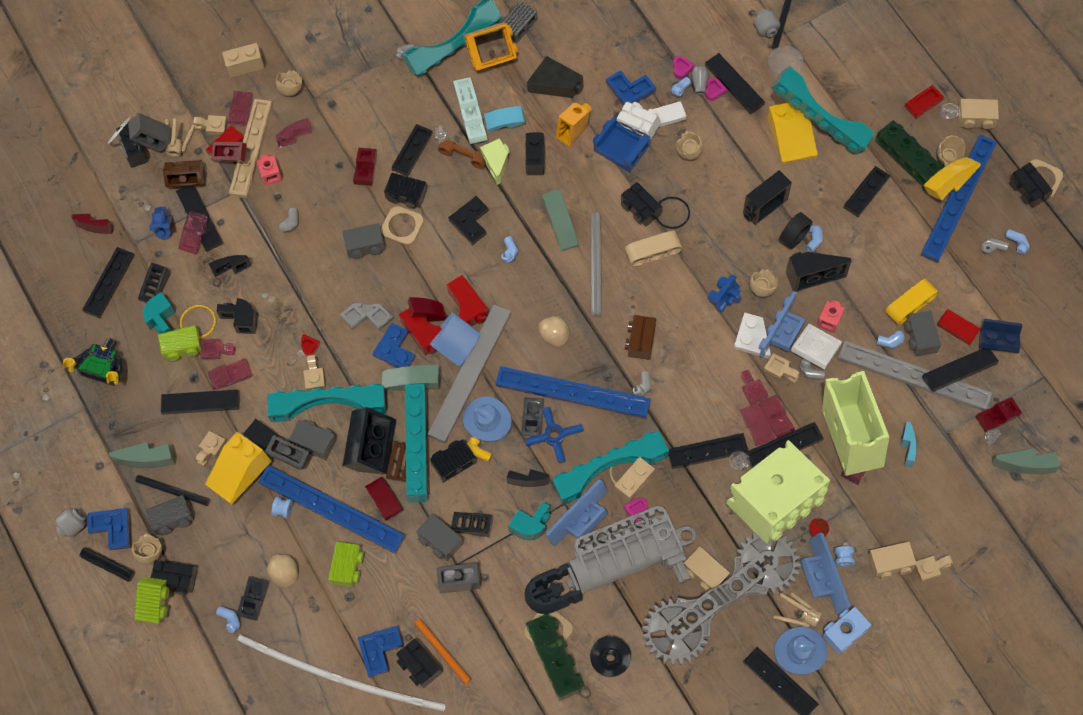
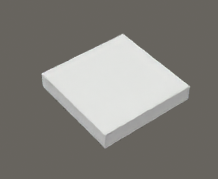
[791,324,842,370]

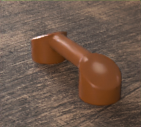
[437,141,486,169]

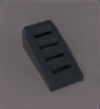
[138,263,171,303]
[451,512,493,538]

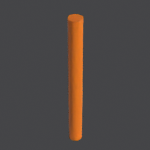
[414,619,471,685]

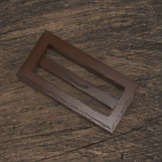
[386,441,406,482]

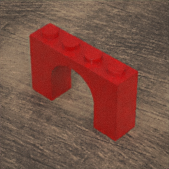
[399,275,488,356]

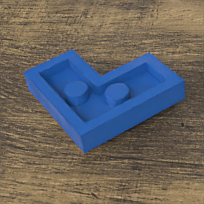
[606,71,656,105]
[372,323,415,368]
[87,508,130,550]
[358,626,403,678]

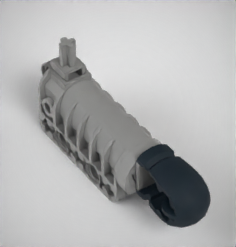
[524,506,696,614]

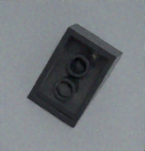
[786,252,852,292]

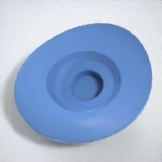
[463,397,512,442]
[774,627,827,675]

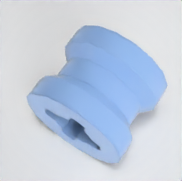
[272,497,293,519]
[834,546,855,567]

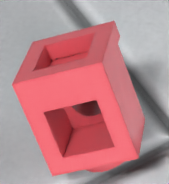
[257,154,282,186]
[817,300,845,333]

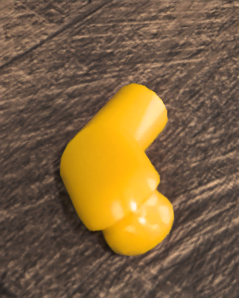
[467,436,492,462]

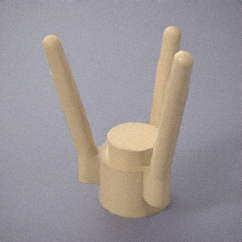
[165,118,195,157]
[773,592,822,628]

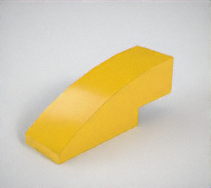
[924,157,981,201]

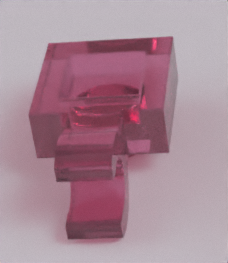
[200,339,236,360]
[740,369,769,405]

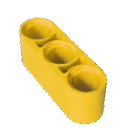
[885,278,939,325]

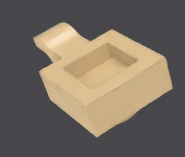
[193,115,227,135]
[764,353,800,383]
[303,355,326,391]
[195,431,227,466]
[915,555,953,582]

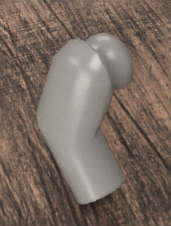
[279,208,298,232]
[981,238,1009,254]

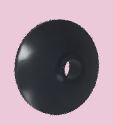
[590,636,631,677]

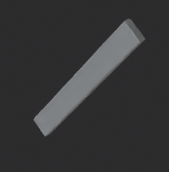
[427,305,511,444]
[837,341,992,411]

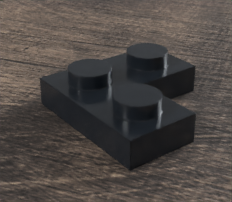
[448,196,489,246]

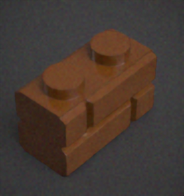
[163,160,205,188]
[625,315,656,360]

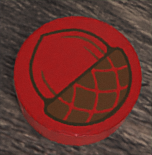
[809,518,829,537]

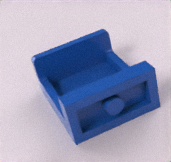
[593,116,651,173]

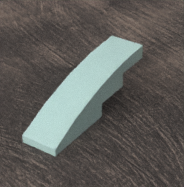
[453,77,487,144]

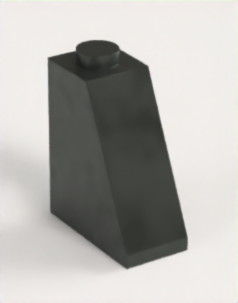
[527,56,584,98]

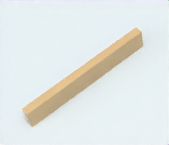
[229,99,273,199]

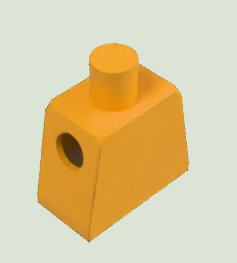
[555,103,592,147]

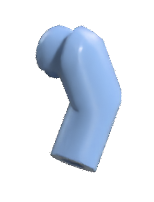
[671,77,692,97]
[805,225,823,252]
[1006,229,1030,254]
[501,236,518,263]
[876,331,905,349]
[216,606,240,633]

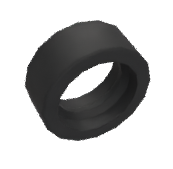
[779,212,813,249]

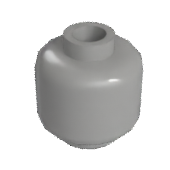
[754,9,780,37]
[55,507,86,537]

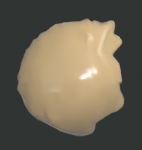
[275,70,302,96]
[676,131,703,160]
[937,135,965,167]
[749,269,778,298]
[539,316,569,347]
[132,533,162,565]
[267,554,298,588]

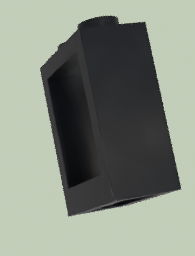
[743,170,792,225]

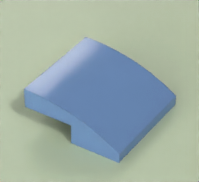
[430,312,480,367]

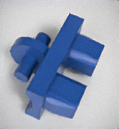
[149,206,173,239]
[707,275,741,313]

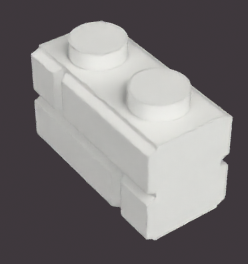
[617,102,661,139]

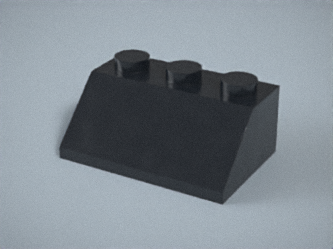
[342,407,396,475]

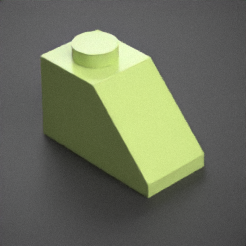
[480,138,510,185]

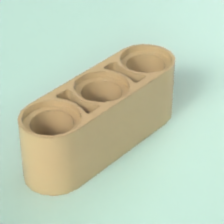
[625,231,682,266]

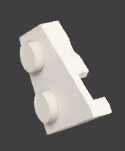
[734,312,771,359]

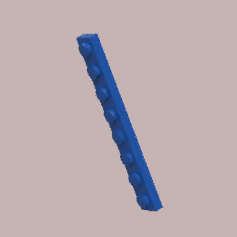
[921,134,997,263]
[496,366,651,419]
[258,465,405,554]

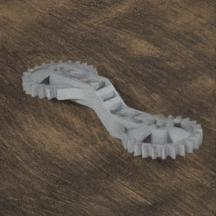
[642,533,801,666]

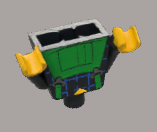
[63,338,125,386]

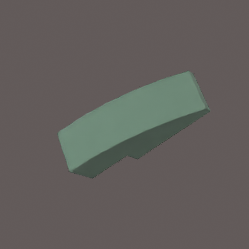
[542,189,579,252]
[382,365,440,391]
[109,442,175,468]
[992,448,1061,474]

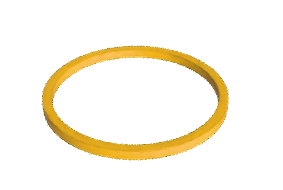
[180,305,216,338]

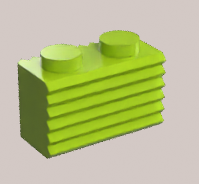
[158,325,202,361]
[328,542,364,588]
[134,577,169,624]

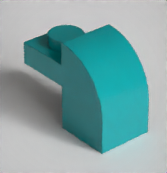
[143,292,175,334]
[508,502,551,541]

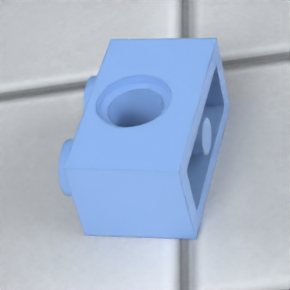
[822,607,872,655]

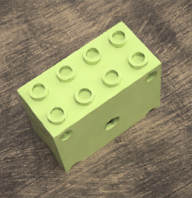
[822,371,889,476]
[726,440,830,544]

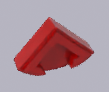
[301,334,320,356]

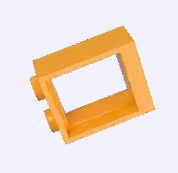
[464,22,518,71]

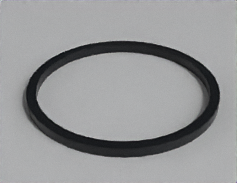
[656,197,690,229]

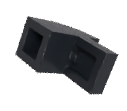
[216,298,257,334]

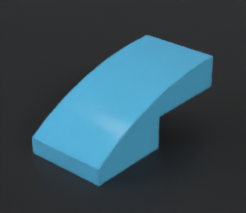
[484,106,525,132]
[900,422,916,468]

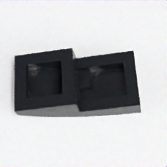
[208,255,251,277]
[521,397,544,436]
[243,418,284,460]
[507,469,549,487]
[237,576,270,621]

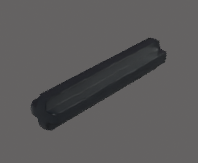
[79,547,134,582]

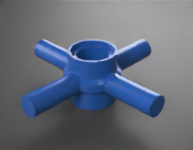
[525,407,583,463]

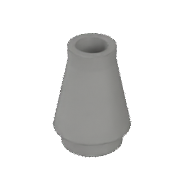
[691,66,709,95]

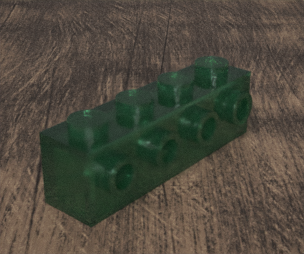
[875,120,944,190]
[526,614,584,702]

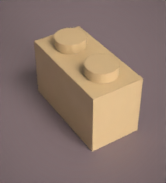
[222,43,264,78]
[958,99,999,129]
[614,457,655,504]
[868,542,916,580]
[684,546,730,593]

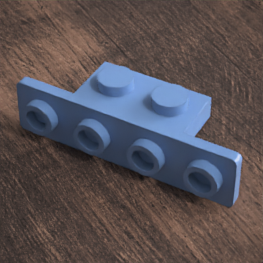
[759,291,805,358]
[546,479,608,546]
[800,533,851,614]

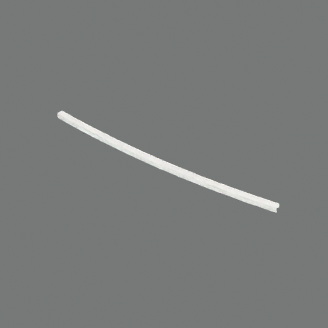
[236,634,446,711]

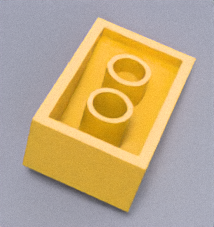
[767,102,818,164]
[205,432,271,505]

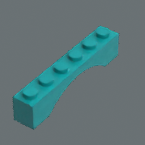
[401,0,502,75]
[771,66,875,155]
[267,383,386,423]
[405,384,428,503]
[552,431,669,506]

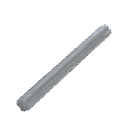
[590,212,602,316]

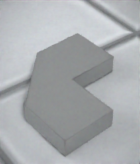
[340,303,393,331]

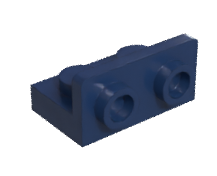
[980,319,1022,353]

